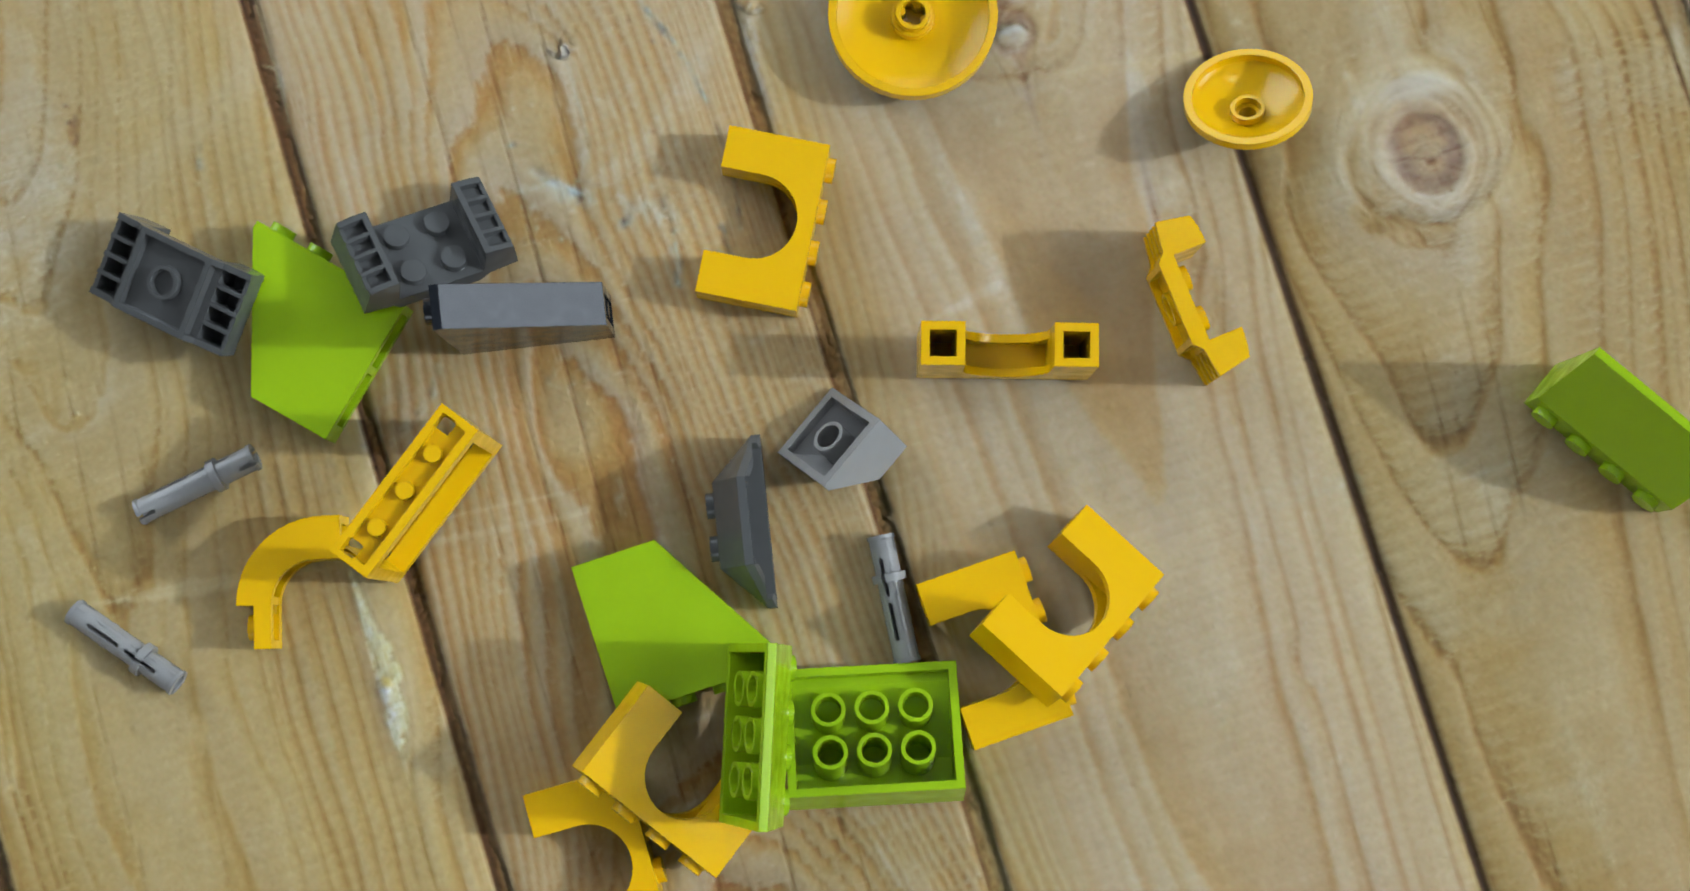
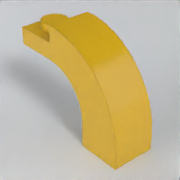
[236,515,349,649]

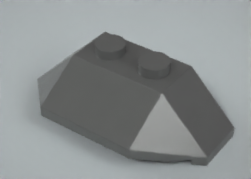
[705,434,778,609]

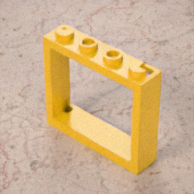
[329,403,503,583]

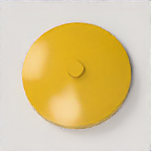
[828,0,998,100]

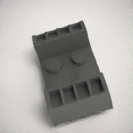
[331,177,518,314]
[89,212,265,356]

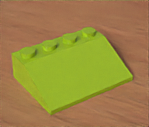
[1524,347,1690,512]
[719,643,797,832]
[787,660,966,810]

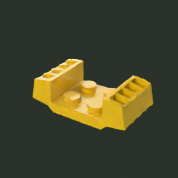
[1143,216,1250,386]

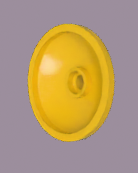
[1183,49,1313,150]

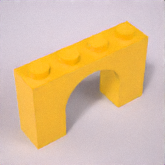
[695,125,837,318]
[916,320,1099,380]
[969,505,1164,707]
[915,550,1077,750]
[572,681,752,878]
[523,778,668,891]

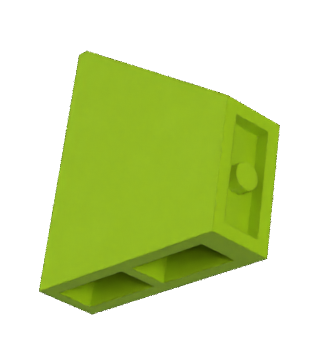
[251,221,413,443]
[571,540,771,708]

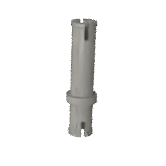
[132,444,263,525]
[867,532,921,664]
[64,600,188,695]

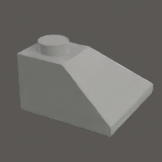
[778,388,907,491]

